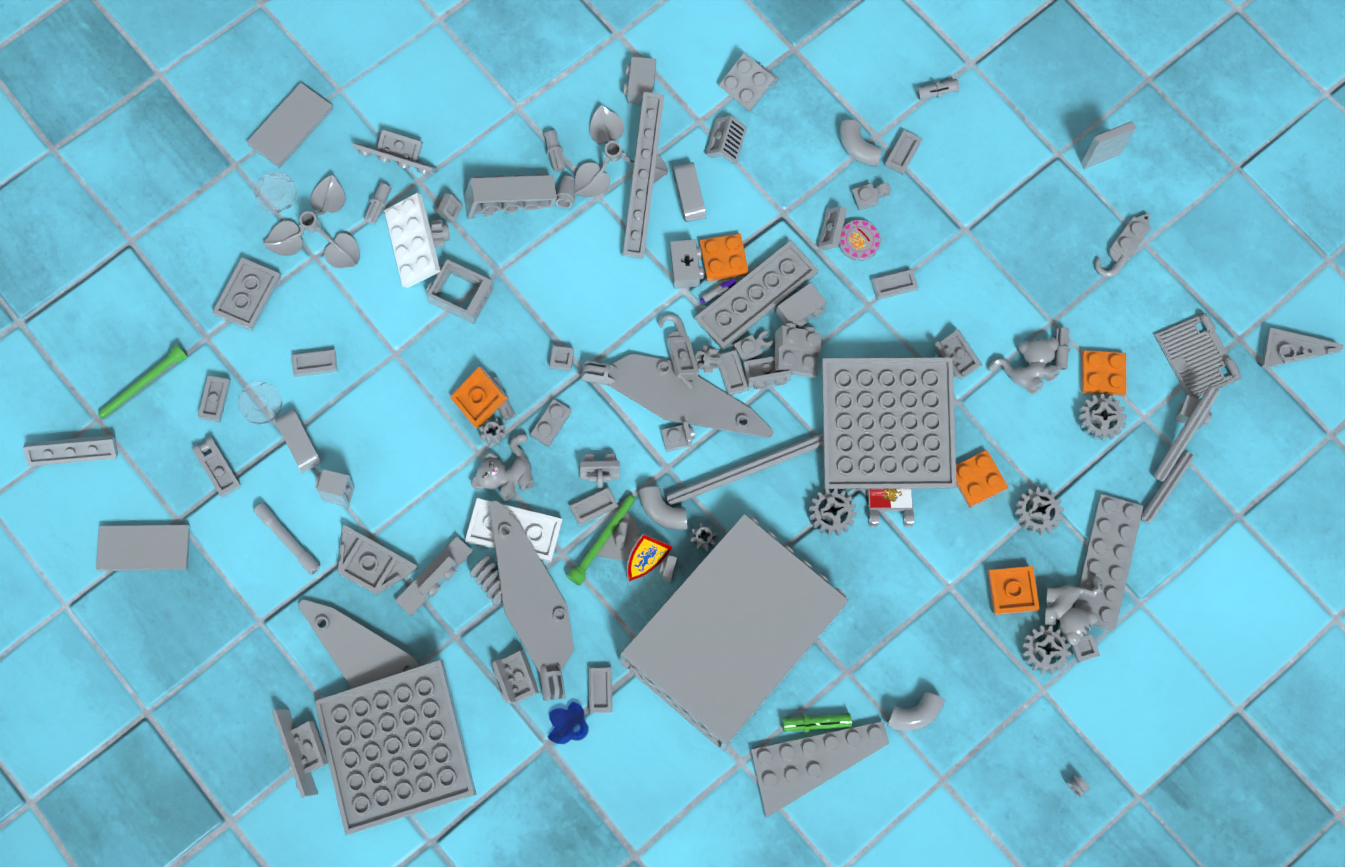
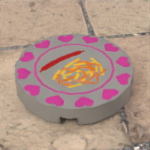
[839,220,881,261]

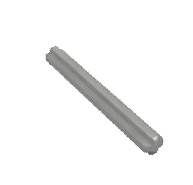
[1153,386,1220,482]

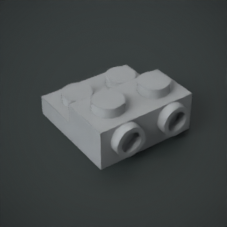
[775,323,821,378]

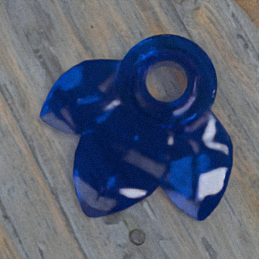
[548,702,589,744]

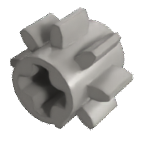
[430,220,450,247]
[695,346,721,372]
[479,419,506,447]
[690,523,718,552]

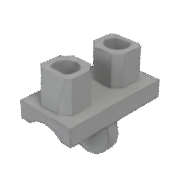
[580,454,620,488]

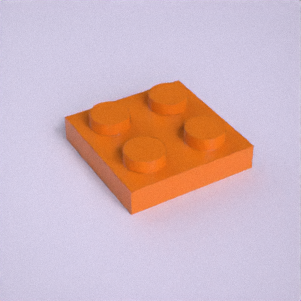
[699,234,749,282]
[1082,350,1127,396]
[450,367,508,428]
[956,450,1009,508]
[988,566,1040,615]

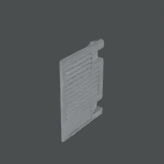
[1154,313,1241,398]

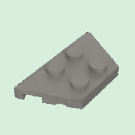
[338,525,418,595]

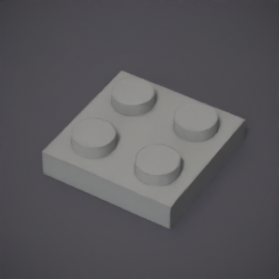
[719,53,776,112]

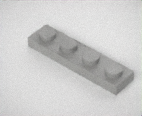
[23,435,118,466]

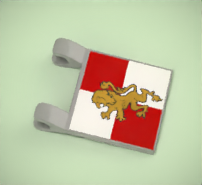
[868,489,915,527]

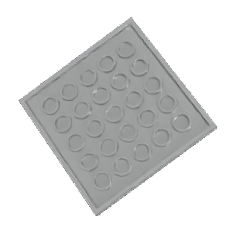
[822,358,956,489]
[314,660,477,835]

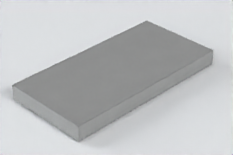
[247,83,333,169]
[96,525,190,571]

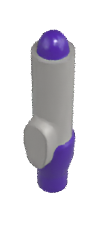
[700,278,737,304]

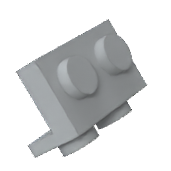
[934,330,983,380]
[743,356,792,390]
[492,651,539,704]

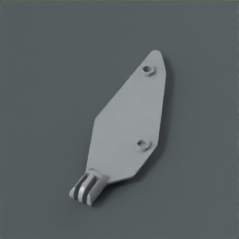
[581,354,773,438]
[489,501,574,701]
[299,600,420,689]

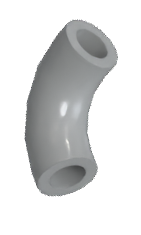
[840,120,881,167]
[639,487,687,530]
[887,693,945,732]

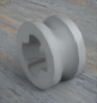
[1067,775,1090,798]

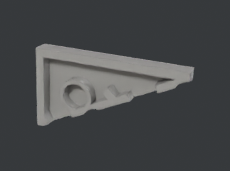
[1261,327,1344,368]

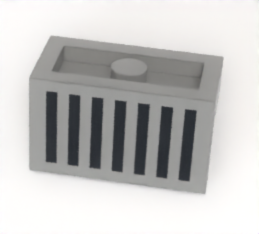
[706,115,747,164]

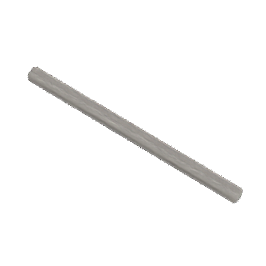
[666,433,823,506]

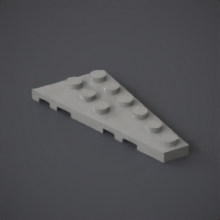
[751,721,889,818]

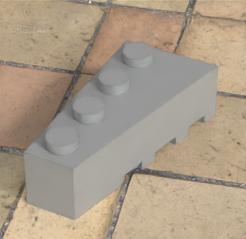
[464,174,557,219]

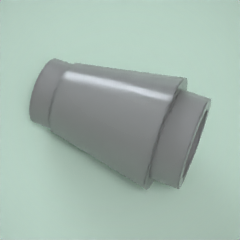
[556,176,575,208]

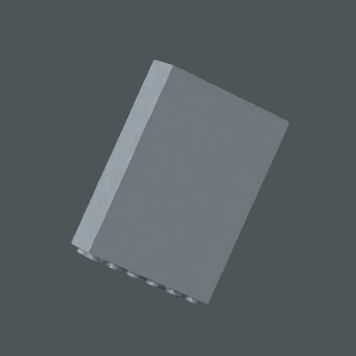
[620,514,849,751]

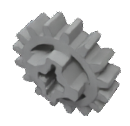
[1078,394,1127,441]
[1015,487,1064,536]
[809,489,857,537]
[1022,626,1072,675]

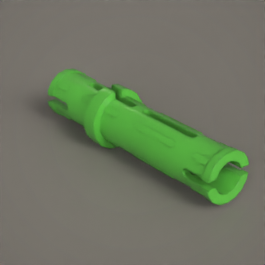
[782,713,852,732]

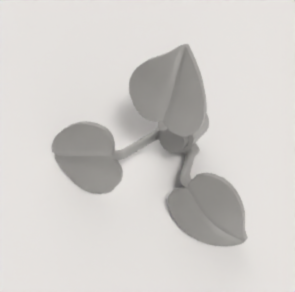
[575,105,668,197]
[263,175,360,269]

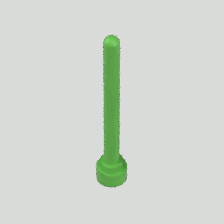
[98,344,188,418]
[566,495,635,586]

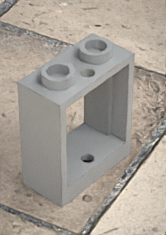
[426,259,494,324]

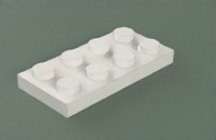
[384,193,441,288]
[465,498,563,563]

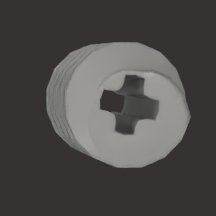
[470,555,503,606]

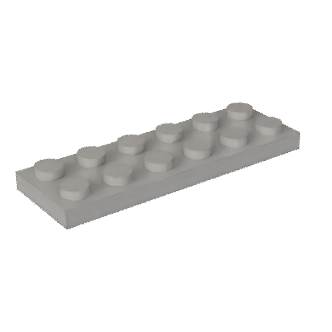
[695,240,819,351]
[1073,494,1143,632]

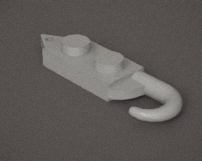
[1095,213,1151,278]
[659,314,699,388]

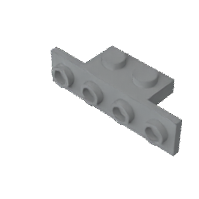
[353,129,437,175]
[395,537,473,616]
[272,709,329,798]

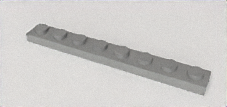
[622,92,664,259]

